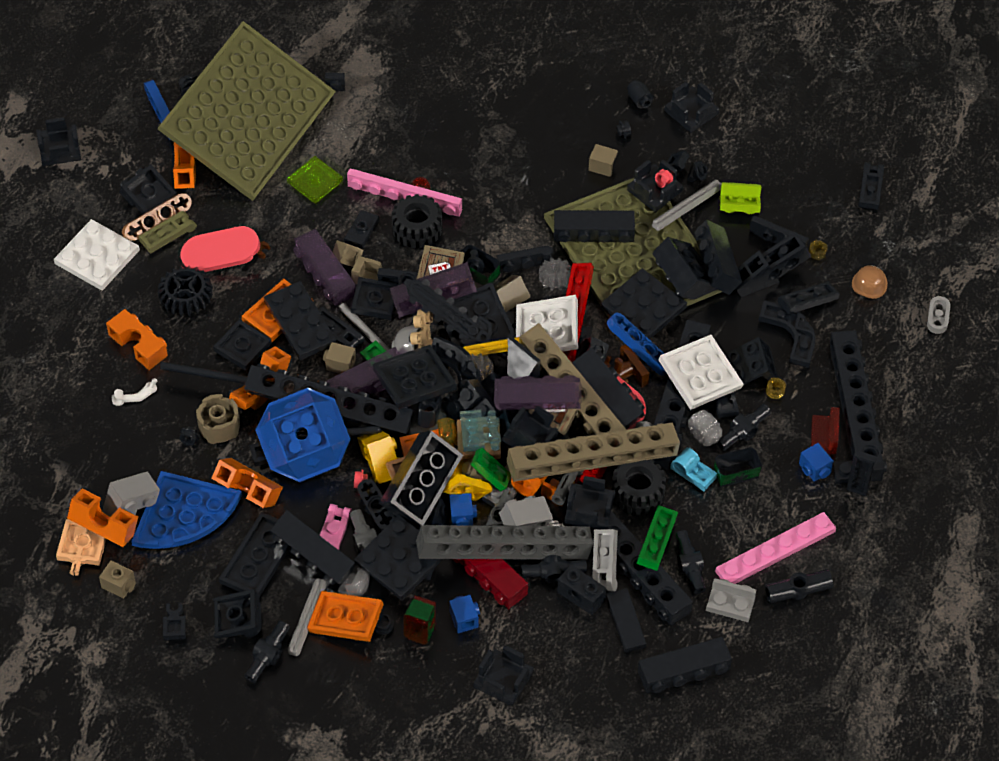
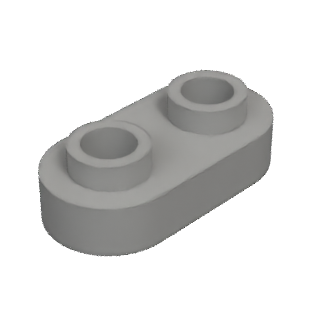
[927,296,950,334]

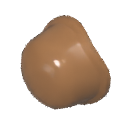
[852,265,887,299]

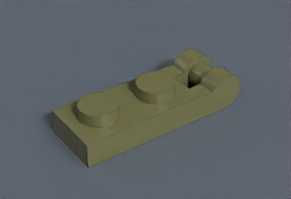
[138,211,197,254]

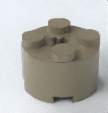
[196,394,240,444]

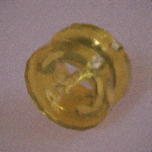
[808,240,827,260]
[766,378,786,399]

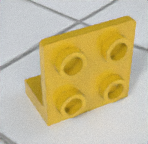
[443,460,492,501]

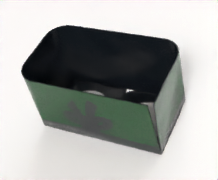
[461,245,500,286]
[714,447,762,487]

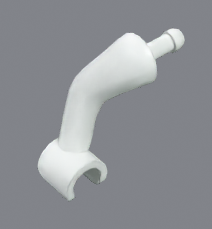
[112,378,157,406]

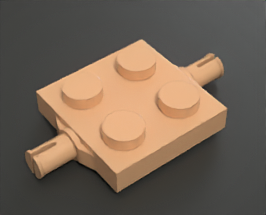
[56,519,106,576]

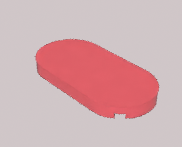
[181,226,260,272]

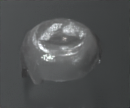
[338,568,370,597]

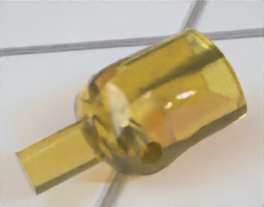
[437,418,457,447]

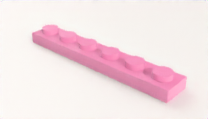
[347,168,462,216]
[715,512,836,584]

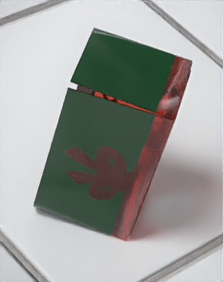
[404,596,436,644]

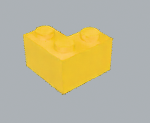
[357,431,400,484]

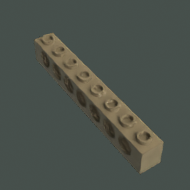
[519,323,626,467]
[507,423,680,482]

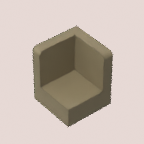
[589,144,618,177]
[331,240,363,267]
[351,256,382,284]

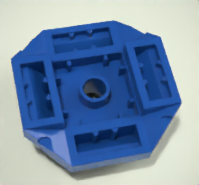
[255,388,351,482]

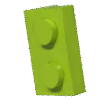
[720,182,761,214]

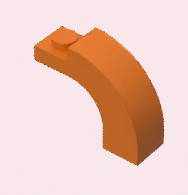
[173,142,196,189]
[229,346,291,410]

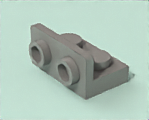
[706,579,756,622]

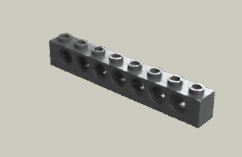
[416,525,594,560]

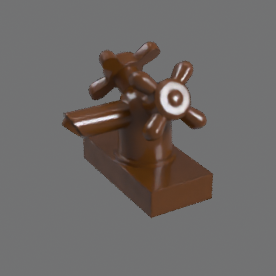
[604,344,649,388]

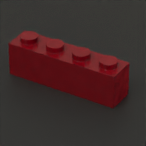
[453,559,528,609]

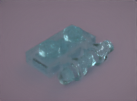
[460,410,501,452]

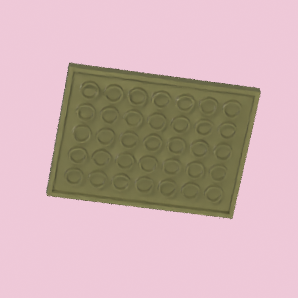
[157,21,336,201]
[544,178,722,318]

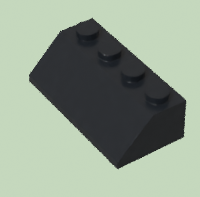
[379,431,463,526]

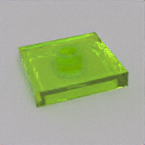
[287,156,343,203]

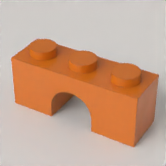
[106,309,168,370]
[211,458,283,508]
[67,488,138,547]

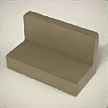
[494,275,530,312]

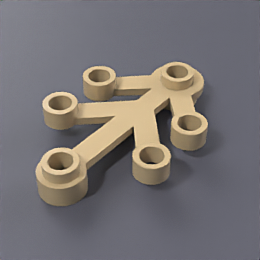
[410,309,433,349]

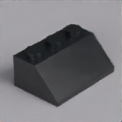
[652,237,718,300]

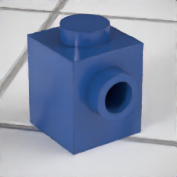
[799,443,833,481]
[450,493,477,526]
[449,595,480,633]

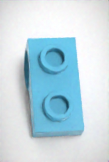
[670,448,717,491]

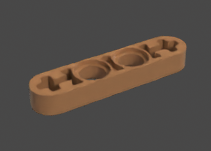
[122,194,192,241]

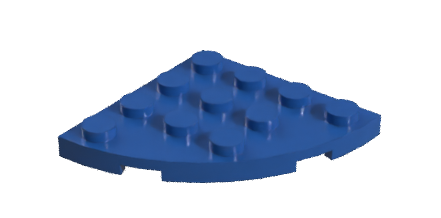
[131,471,242,549]

